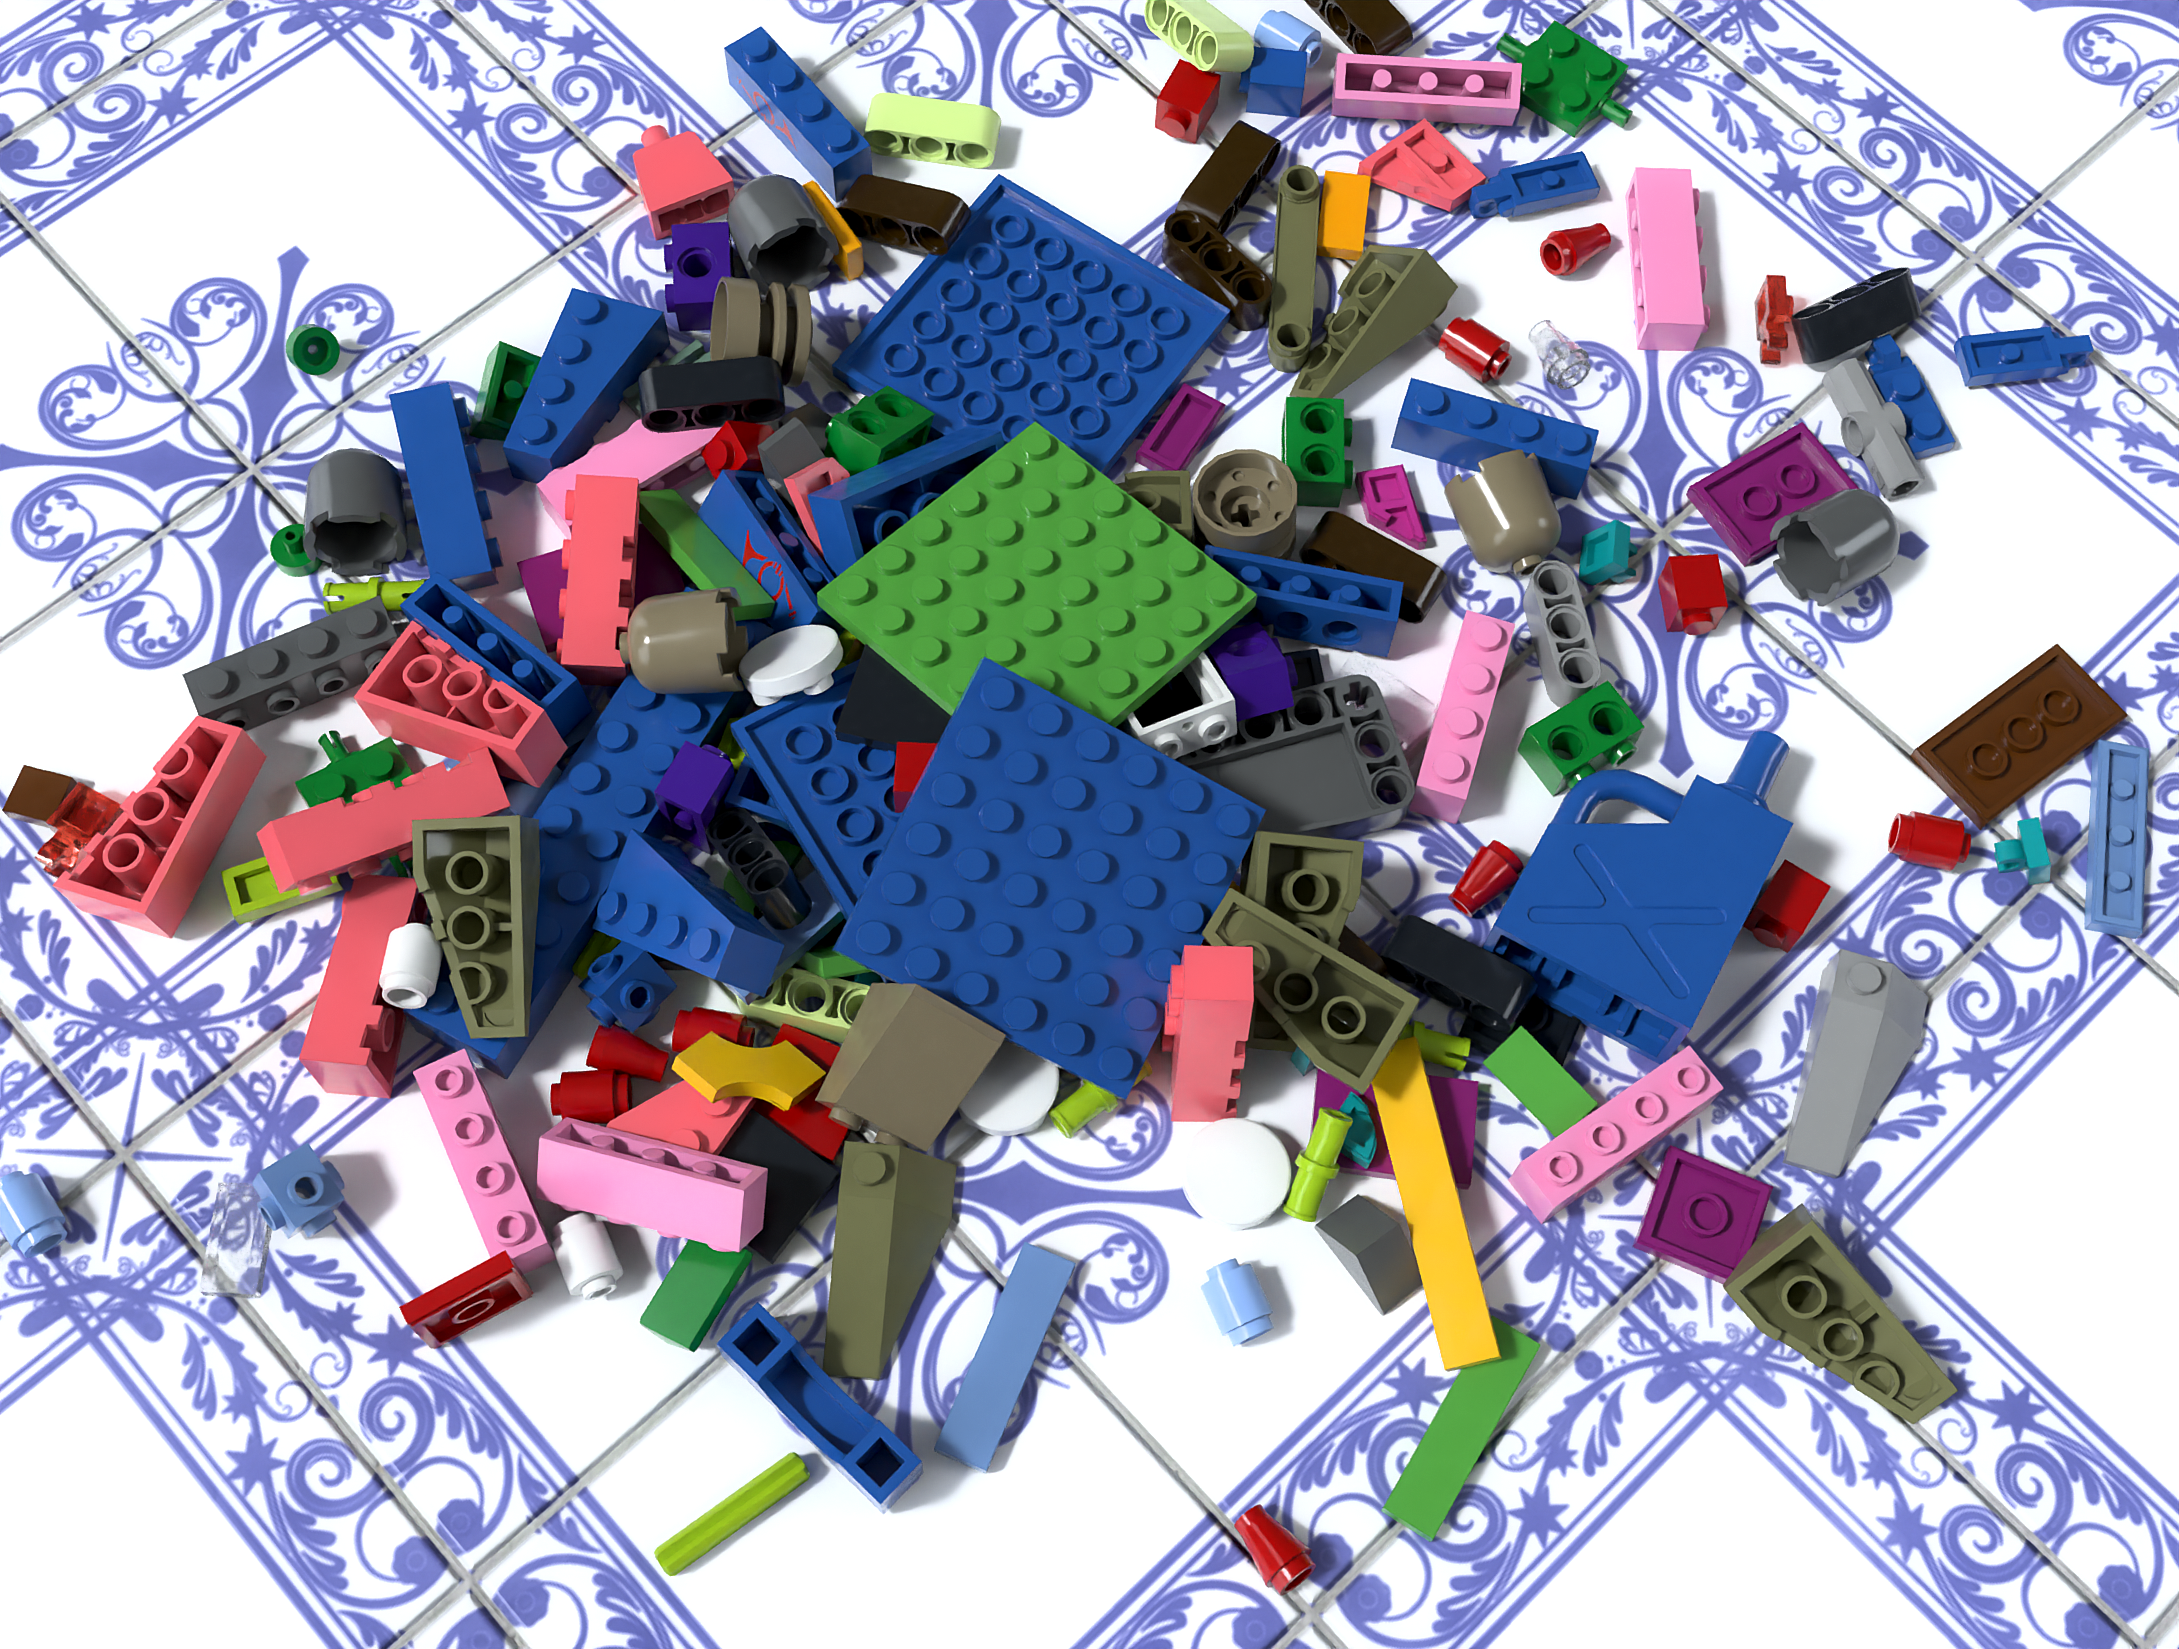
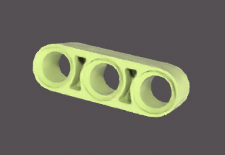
[1144,0,1254,73]
[863,93,1001,169]
[735,967,870,1044]

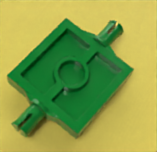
[1496,20,1633,138]
[295,730,414,878]

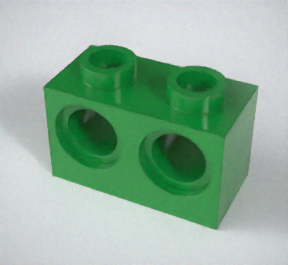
[824,385,935,476]
[1281,396,1353,508]
[1517,680,1645,797]

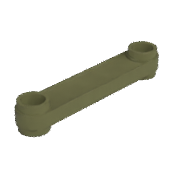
[1267,165,1320,373]

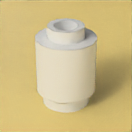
[379,923,444,1009]
[551,1212,624,1301]

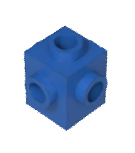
[578,941,677,1033]

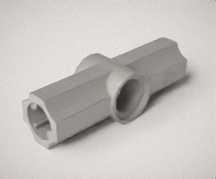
[1822,357,1926,501]

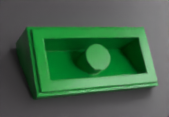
[469,341,541,441]
[639,1239,753,1353]

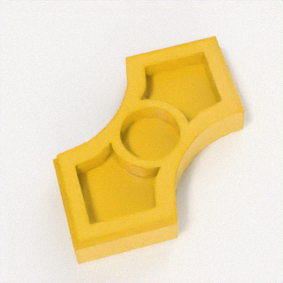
[671,1031,826,1111]

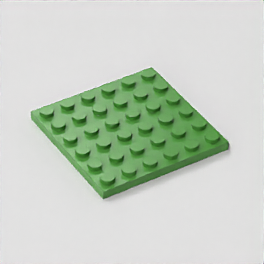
[817,421,1257,728]

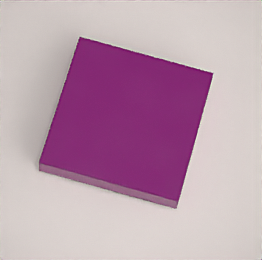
[1632,1145,1773,1284]

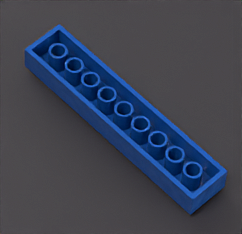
[402,587,776,1080]

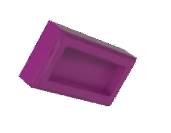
[1135,383,1226,471]

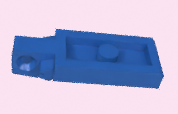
[1467,151,1601,219]
[1953,326,2094,387]
[1864,334,1956,460]

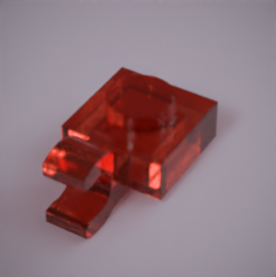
[35,782,124,879]

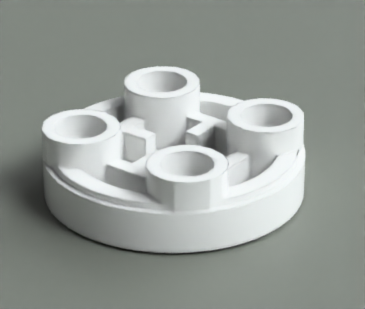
[739,625,843,706]
[957,1039,1059,1136]
[1180,1118,1291,1232]

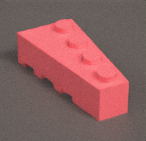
[556,474,641,687]
[353,620,568,788]
[52,715,267,939]
[256,747,511,896]
[299,874,428,1099]
[1161,945,1254,1122]

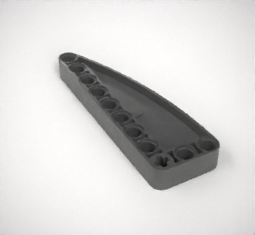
[1175,674,1415,839]

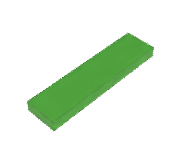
[639,489,775,621]
[1381,1315,1541,1542]

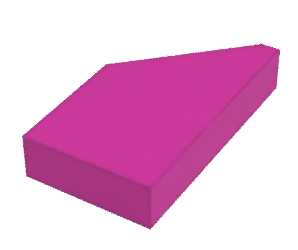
[1354,464,1427,550]

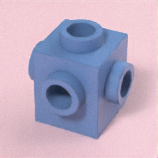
[252,1143,345,1239]

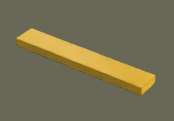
[1371,1036,1502,1372]

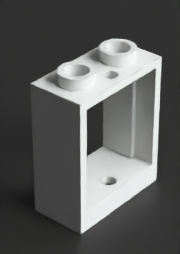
[1116,651,1237,760]

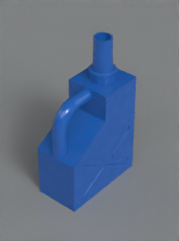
[1482,731,1794,1065]

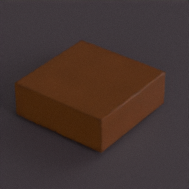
[2,765,78,830]

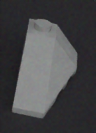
[1783,949,1928,1178]

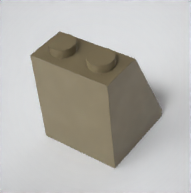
[815,983,1006,1152]

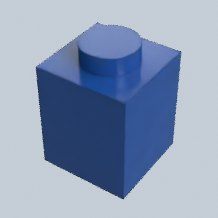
[1239,46,1307,118]

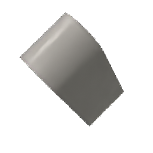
[1523,560,1602,708]

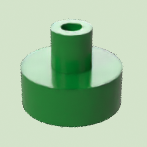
[286,324,340,375]
[270,524,324,577]

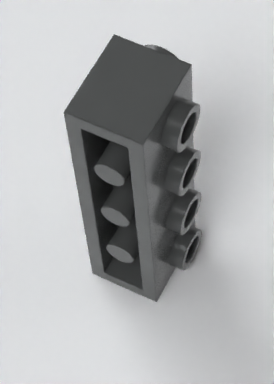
[182,595,399,731]

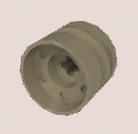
[710,276,813,387]
[1193,449,1297,560]

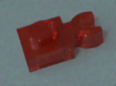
[1754,275,1794,365]

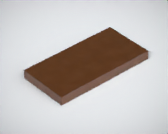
[1910,643,2128,830]

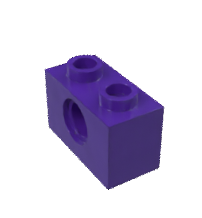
[664,222,734,332]
[1204,622,1298,721]
[654,741,735,856]

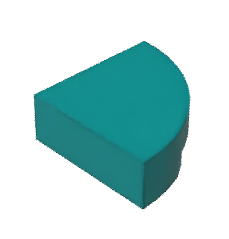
[1338,1091,1376,1169]

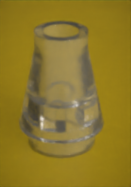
[1528,320,1590,390]

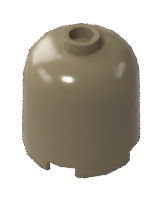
[1444,449,1562,577]
[619,587,749,694]

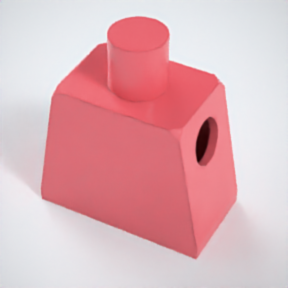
[632,125,735,241]

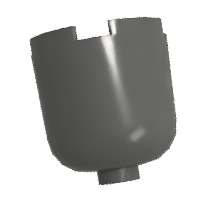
[726,174,839,294]
[303,448,408,576]
[1770,489,1900,607]

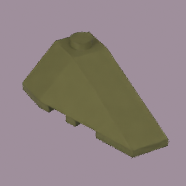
[1240,831,1364,1052]
[1202,888,1420,1095]

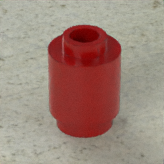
[1438,317,1512,383]
[1888,811,1971,871]
[672,1006,755,1053]
[550,1069,633,1125]

